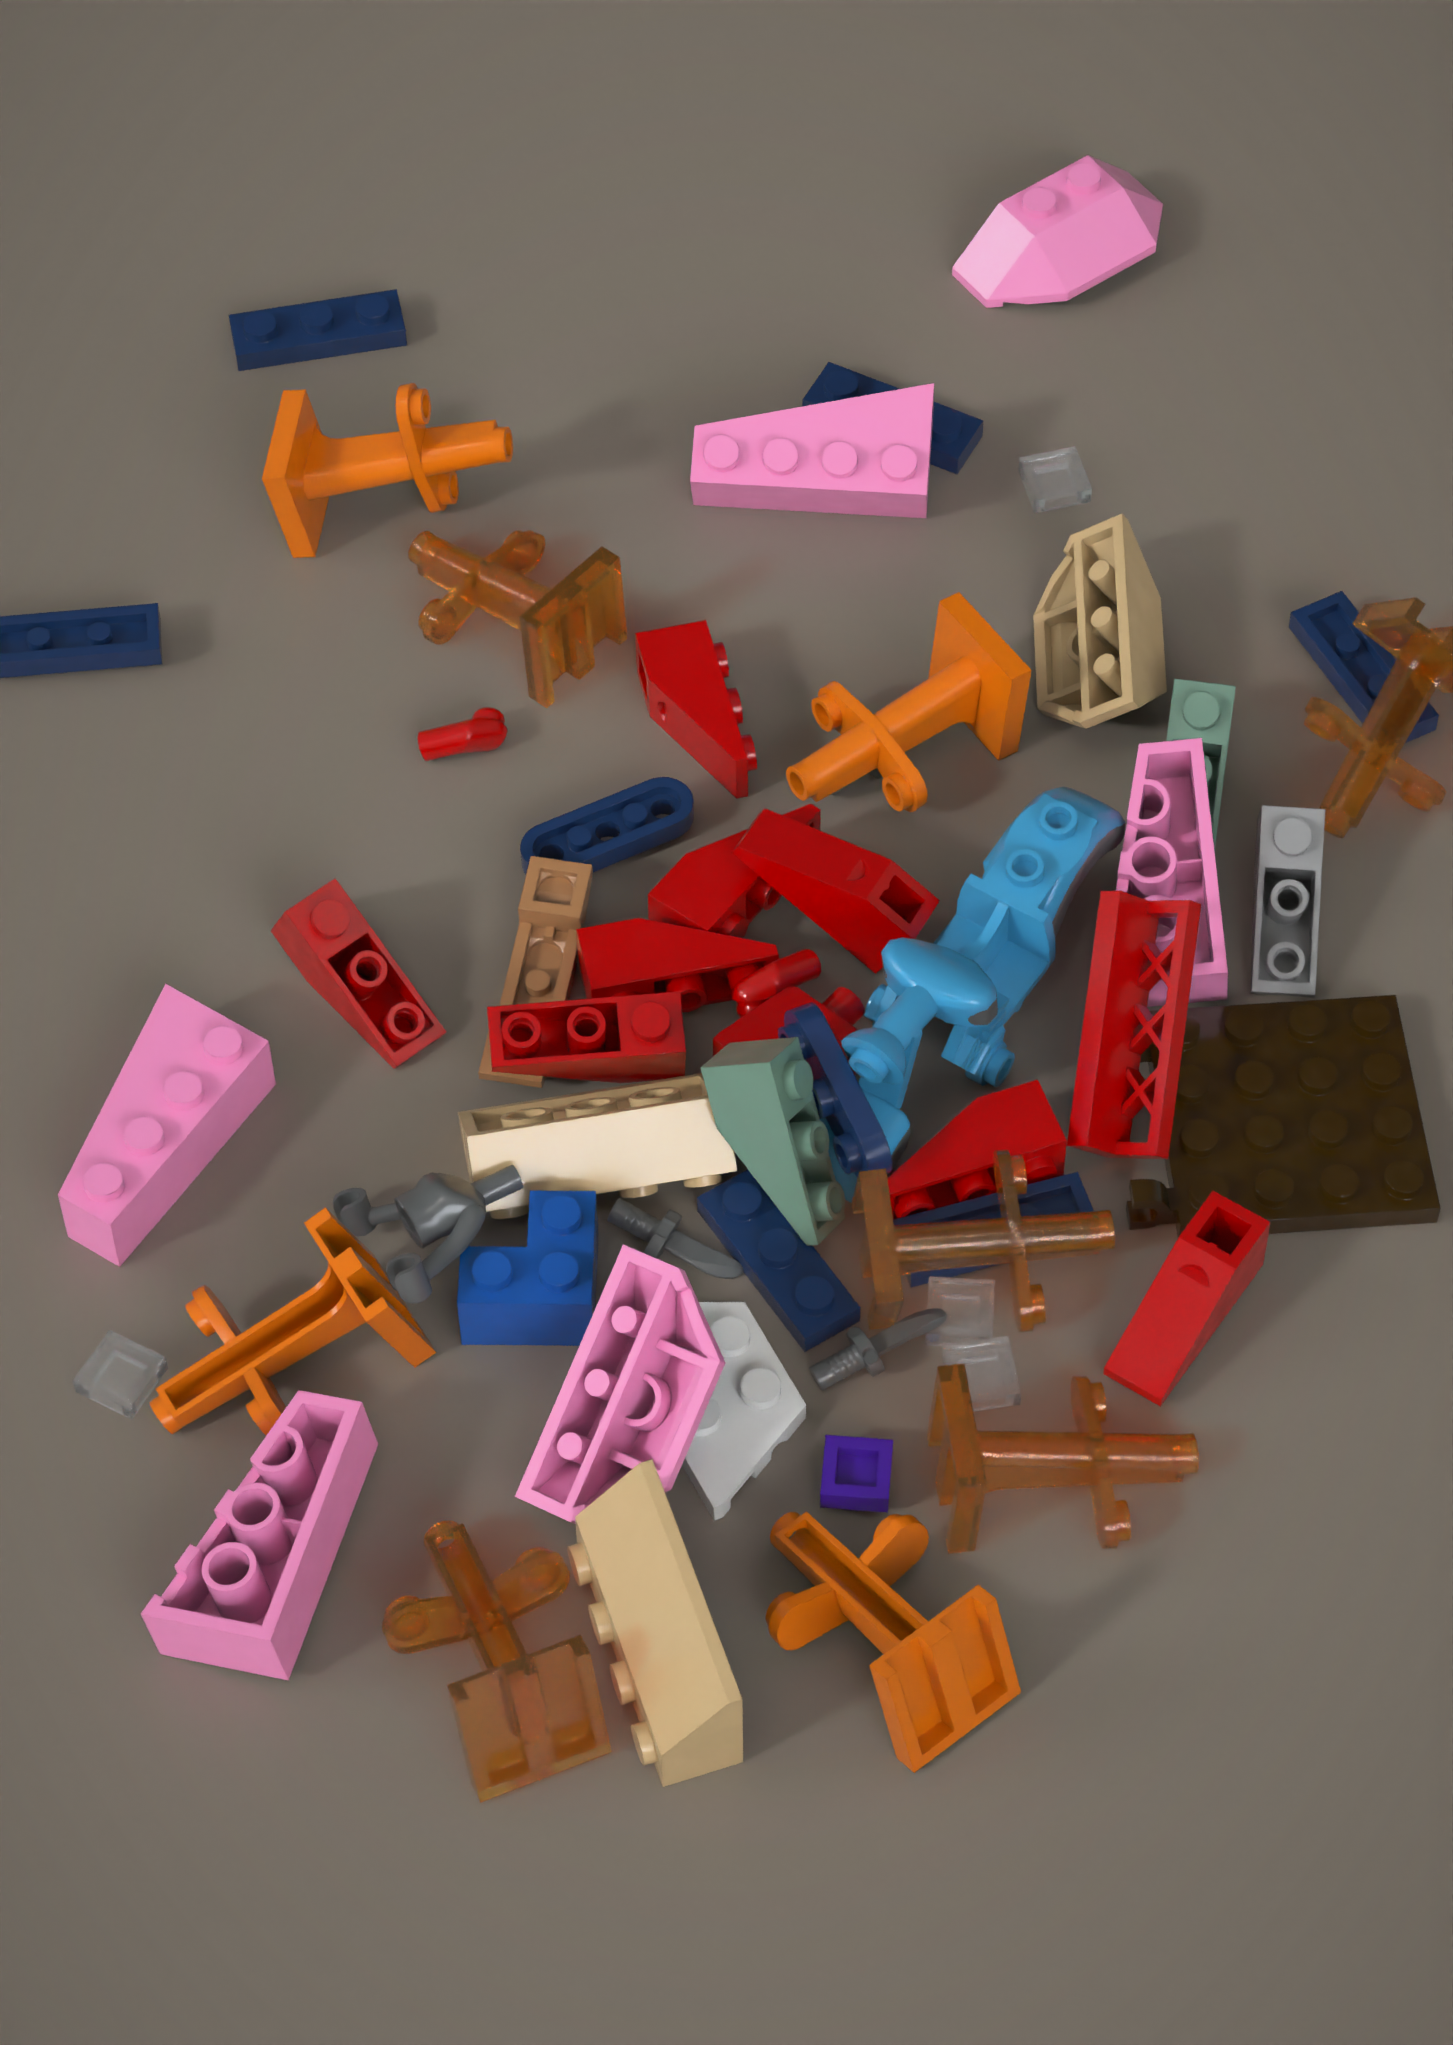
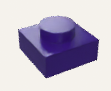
[820,1435,893,1513]

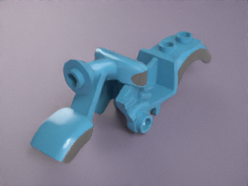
[820,786,1126,1205]

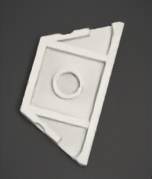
[682,1302,806,1521]

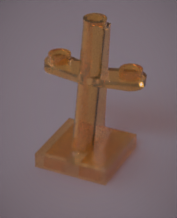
[408,530,627,708]
[1304,597,1453,838]
[852,1149,1115,1332]
[927,1363,1199,1554]
[382,1520,612,1803]

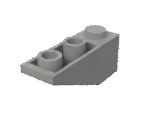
[1251,805,1325,997]

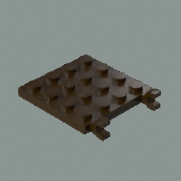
[1126,995,1441,1237]

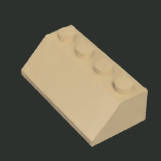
[458,1073,737,1219]
[567,1459,743,1787]

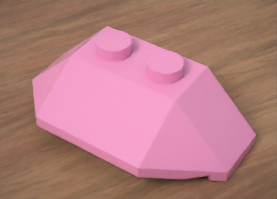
[952,155,1163,308]
[515,1244,725,1524]

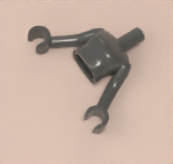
[332,1165,523,1304]

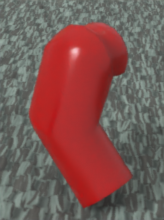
[418,707,508,761]
[731,949,821,1018]

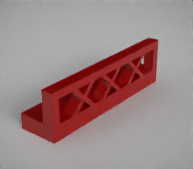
[1067,890,1201,1159]

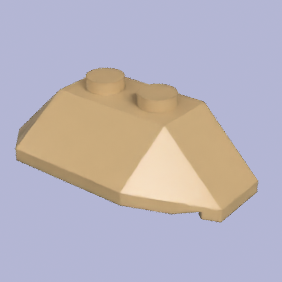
[1033,514,1167,729]

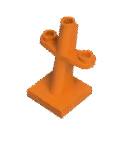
[262,383,513,558]
[786,592,1032,812]
[149,1207,436,1435]
[765,1511,1021,1773]

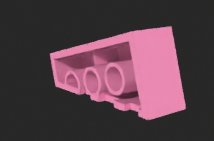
[690,383,934,518]
[1116,738,1228,1007]
[58,984,276,1267]
[141,1390,378,1681]

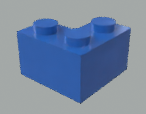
[457,1190,599,1346]

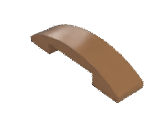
[478,856,593,1088]

